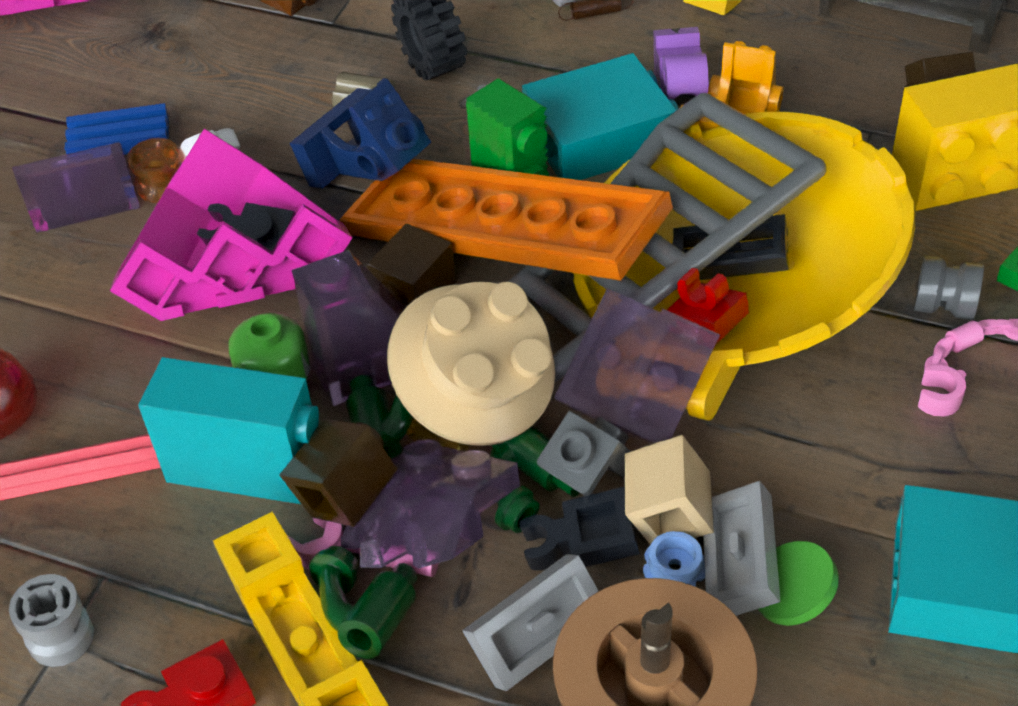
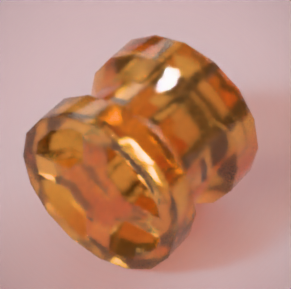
[127,138,181,203]

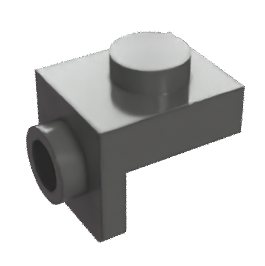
[537,410,631,496]

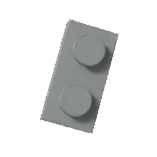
[703,481,781,616]
[462,554,599,691]

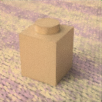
[625,435,714,545]

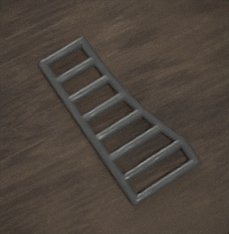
[507,93,827,383]

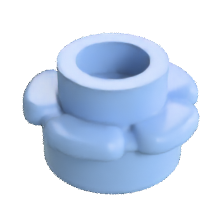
[643,531,705,586]

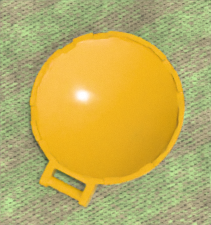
[573,112,915,421]

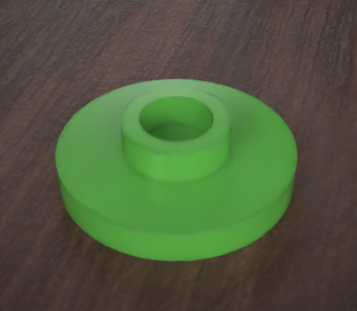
[758,541,839,626]

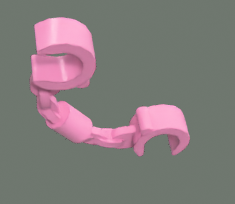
[918,318,1018,417]

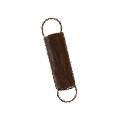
[558,0,634,21]

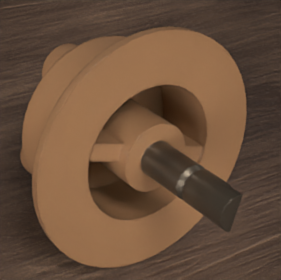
[553,578,757,706]

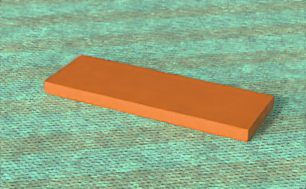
[339,159,673,281]

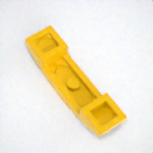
[213,511,389,706]

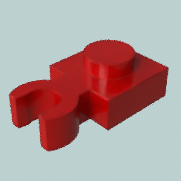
[120,639,256,706]

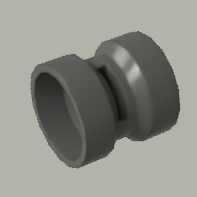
[914,255,984,320]

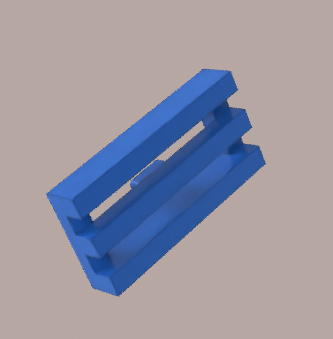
[65,103,169,162]

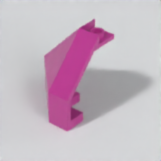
[110,128,353,321]

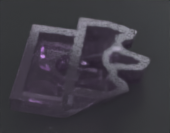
[341,440,520,569]

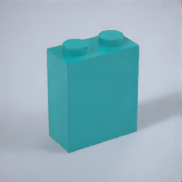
[522,53,679,180]
[138,357,319,505]
[888,485,1018,653]

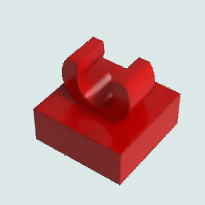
[664,268,749,344]

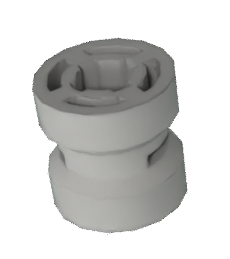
[9,574,94,667]

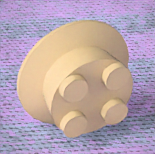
[387,282,555,446]

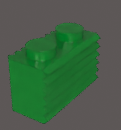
[466,78,549,176]

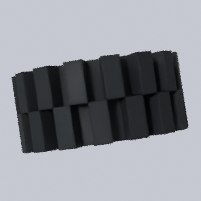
[391,0,467,81]

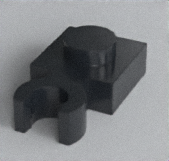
[197,202,296,251]
[520,487,640,571]

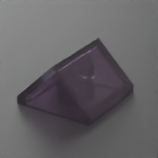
[12,142,140,233]

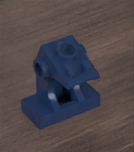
[289,78,431,189]

